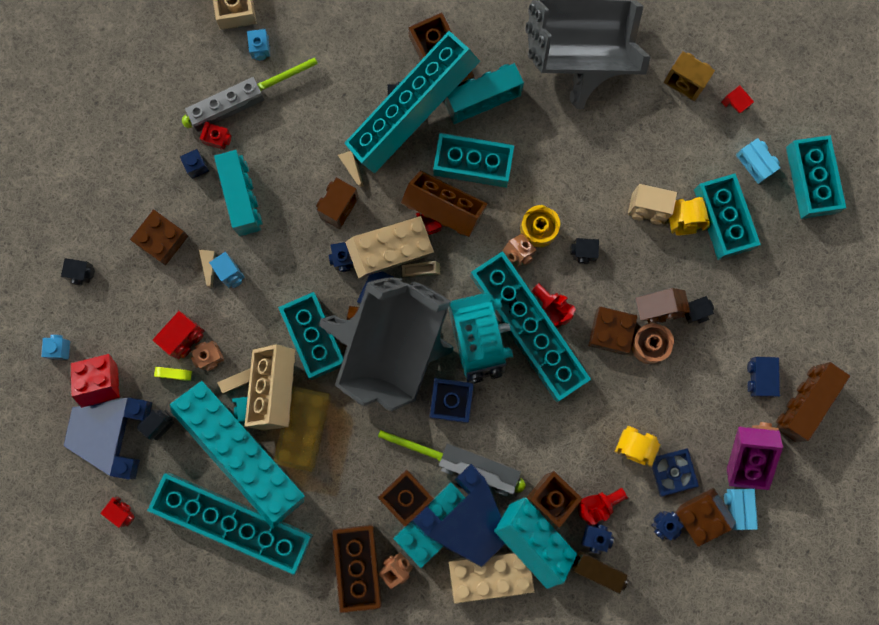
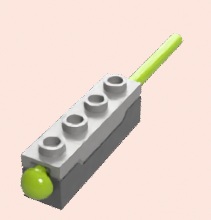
[182,57,318,132]
[378,430,525,496]

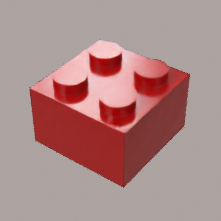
[152,311,205,359]
[71,354,120,408]

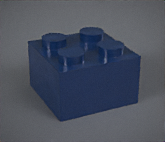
[429,378,474,423]

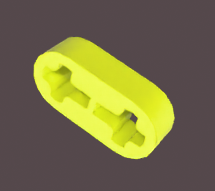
[154,367,192,381]

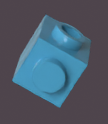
[247,29,270,61]
[41,335,70,360]

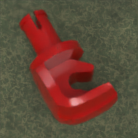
[531,283,576,328]
[578,488,628,525]

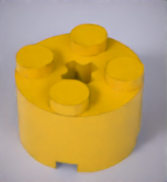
[669,197,710,236]
[520,205,560,248]
[615,426,661,467]

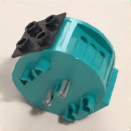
[449,293,513,384]

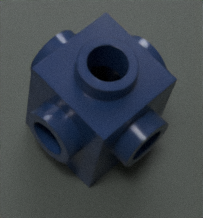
[329,242,354,272]
[651,511,683,541]
[581,524,614,554]

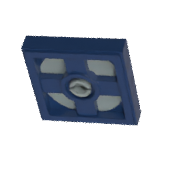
[652,448,699,497]

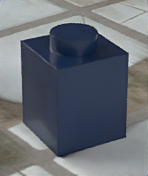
[180,149,209,179]

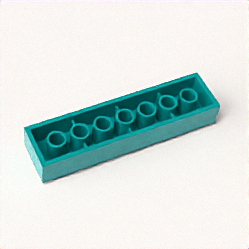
[344,31,480,174]
[470,251,591,402]
[170,381,305,529]
[147,473,313,575]

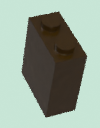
[571,550,629,594]

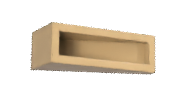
[338,151,363,187]
[199,250,216,288]
[402,261,440,277]
[217,368,251,394]

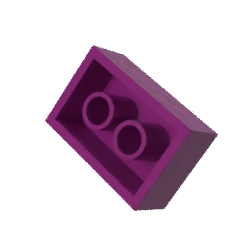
[727,427,783,490]

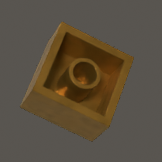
[663,51,715,102]

